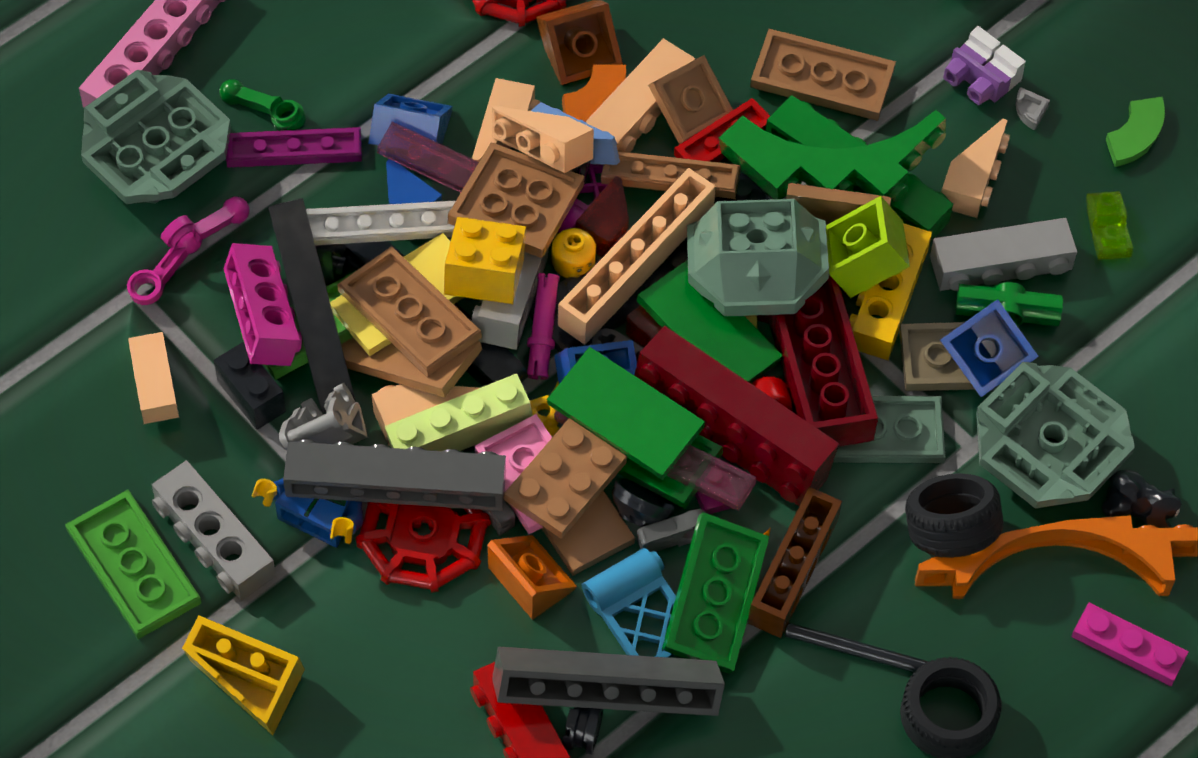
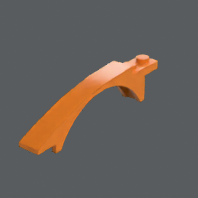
[915,515,1198,599]

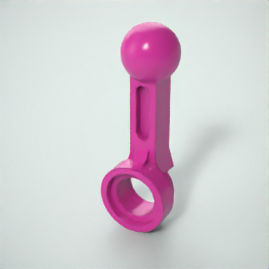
[161,197,250,249]
[127,233,202,305]

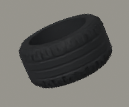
[905,473,1004,558]
[900,657,1001,758]

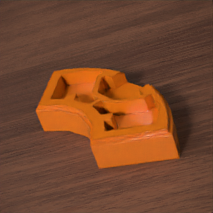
[562,65,626,122]

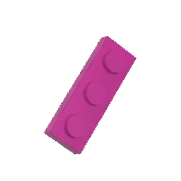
[1071,602,1189,686]

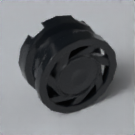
[562,707,604,755]

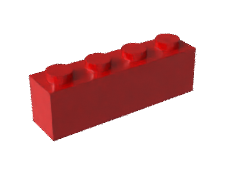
[470,662,570,758]

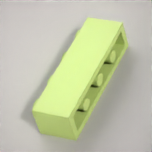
[384,373,533,451]

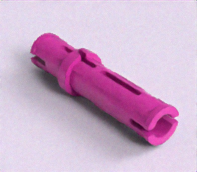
[527,273,560,380]

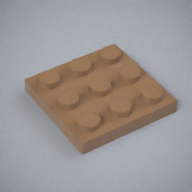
[448,142,585,258]

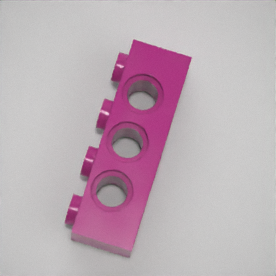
[224,243,302,366]

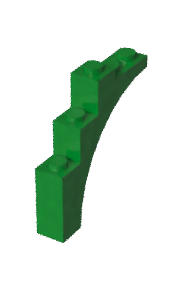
[719,110,946,203]

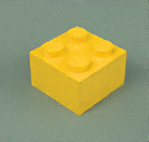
[444,217,526,304]

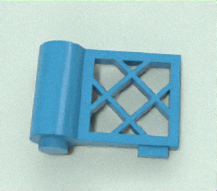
[582,548,676,658]

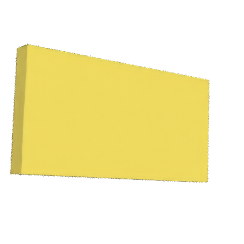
[330,233,464,356]

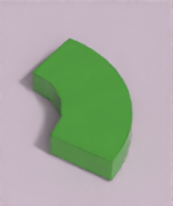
[1106,97,1165,167]

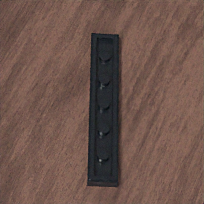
[268,198,356,412]

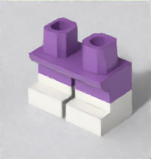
[943,26,1026,105]

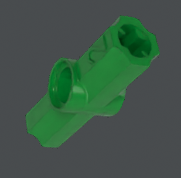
[955,282,1063,327]

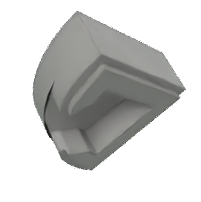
[1016,87,1050,130]

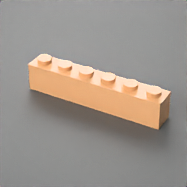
[558,168,716,345]

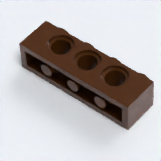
[748,487,842,638]

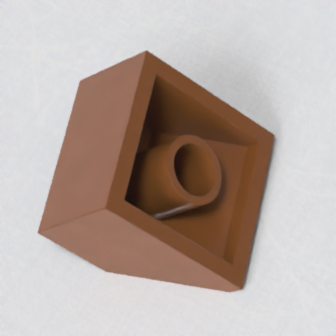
[536,0,623,85]

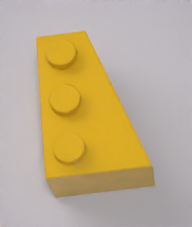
[182,615,305,735]

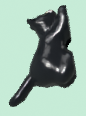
[1102,469,1182,528]

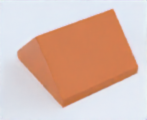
[488,535,577,620]

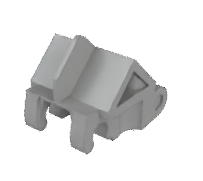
[279,383,368,450]

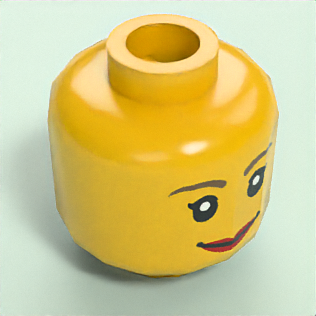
[552,228,596,278]

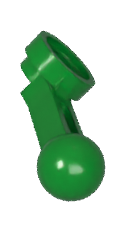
[219,79,306,131]

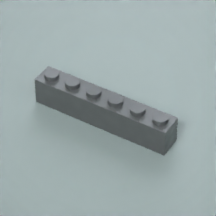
[283,439,506,511]
[492,647,725,716]

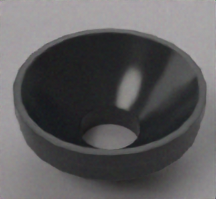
[612,478,675,527]

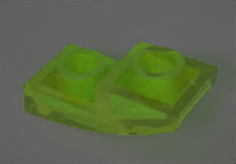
[1086,191,1133,260]

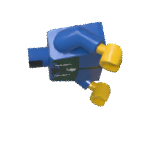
[251,478,363,548]

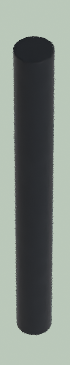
[785,623,929,673]

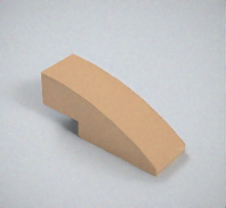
[128,332,179,424]

